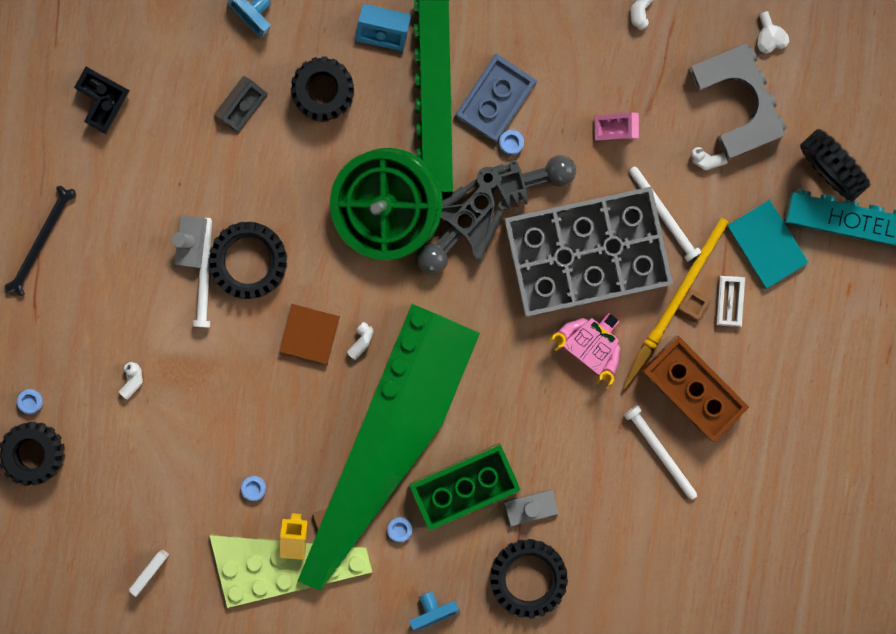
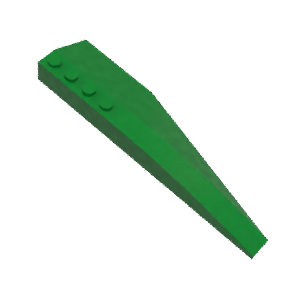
[297,304,480,591]

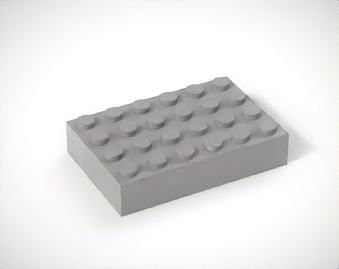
[504,186,673,317]

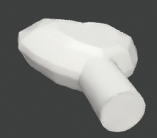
[757,11,789,54]

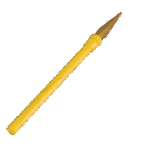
[623,218,729,389]

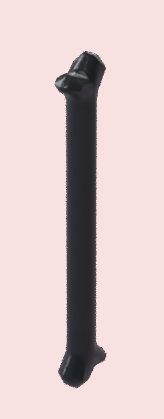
[5,186,76,296]

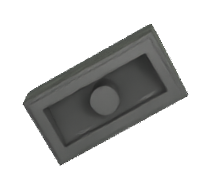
[215,76,268,133]

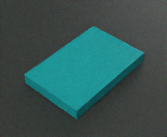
[727,199,809,289]

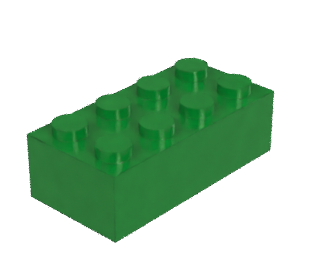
[409,443,521,531]

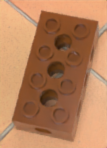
[641,336,749,442]

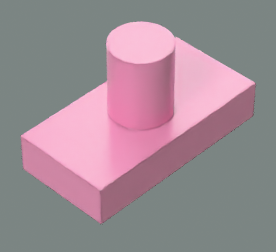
[595,113,639,141]

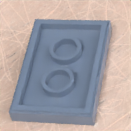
[455,53,537,143]

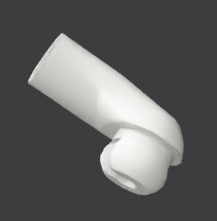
[347,322,374,360]
[119,362,143,400]

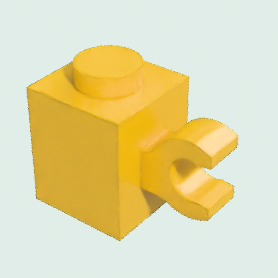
[279,513,308,560]

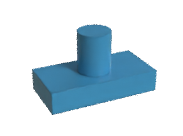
[227,0,271,39]
[409,592,461,632]

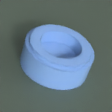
[499,130,524,155]
[17,389,43,414]
[241,476,266,501]
[387,517,412,542]

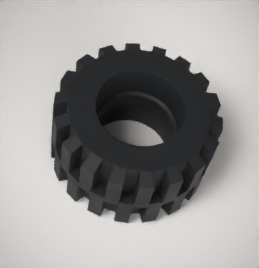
[291,56,354,122]
[0,422,65,486]

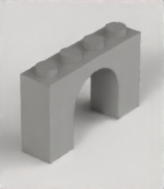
[689,43,786,160]

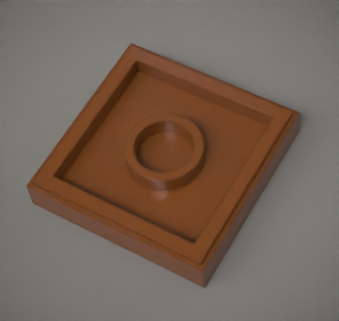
[279,304,340,364]

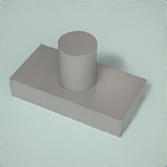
[172,215,207,268]
[504,489,559,526]

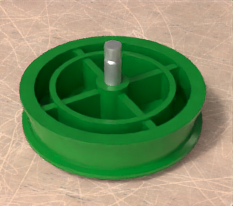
[330,147,443,260]

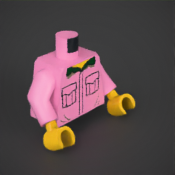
[547,313,620,389]

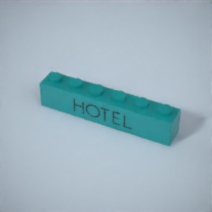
[783,189,896,247]

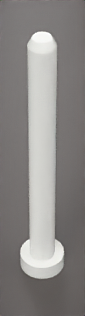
[629,166,701,262]
[193,218,212,328]
[624,405,697,500]

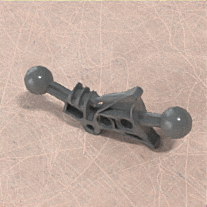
[416,155,577,275]

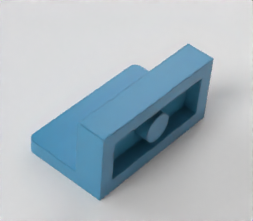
[355,4,411,51]

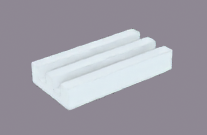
[716,276,745,327]
[129,550,169,597]

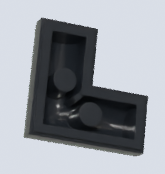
[74,66,130,134]

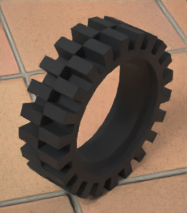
[800,129,871,202]
[208,222,287,299]
[490,539,568,618]

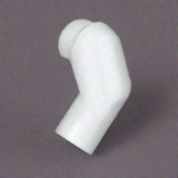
[630,0,653,30]
[691,147,728,170]

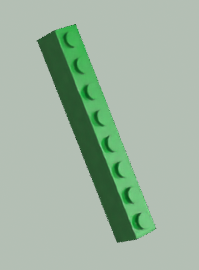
[414,0,453,193]

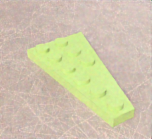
[210,535,372,608]

